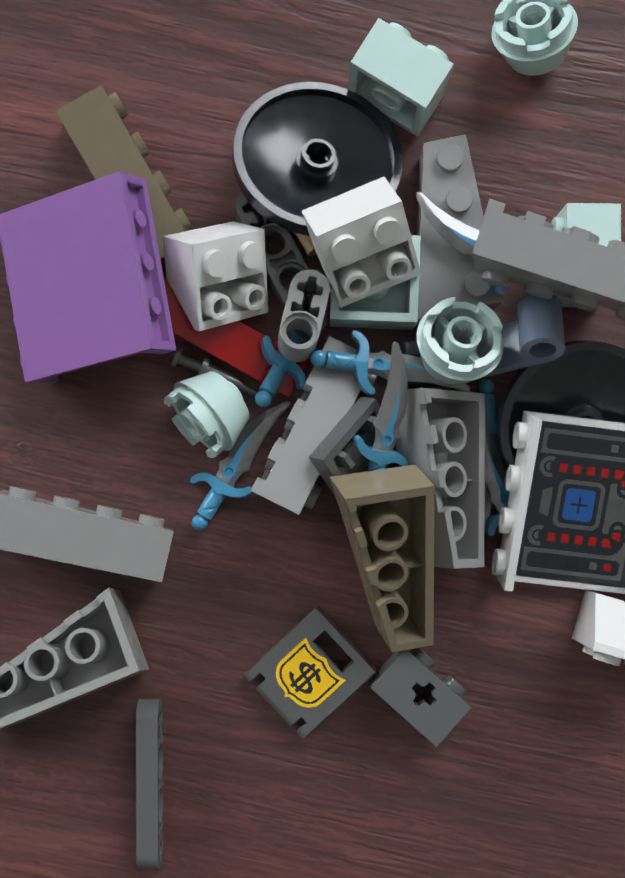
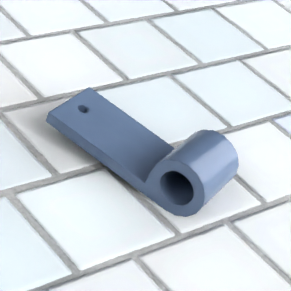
[479,294,566,379]

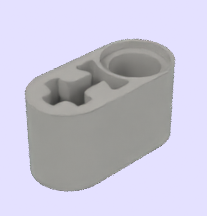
[277,270,330,362]

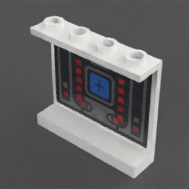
[491,411,625,594]

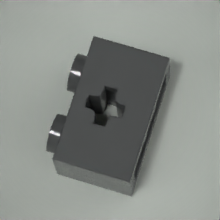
[369,648,471,748]

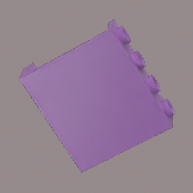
[0,171,176,383]

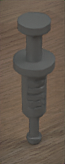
[170,347,259,397]

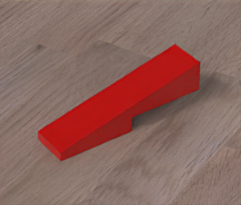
[164,278,309,398]

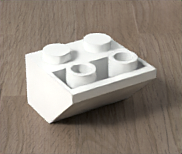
[302,177,421,308]
[163,221,269,331]
[572,590,625,666]

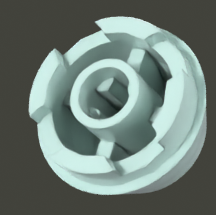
[491,0,578,76]
[417,297,504,385]
[164,371,250,458]

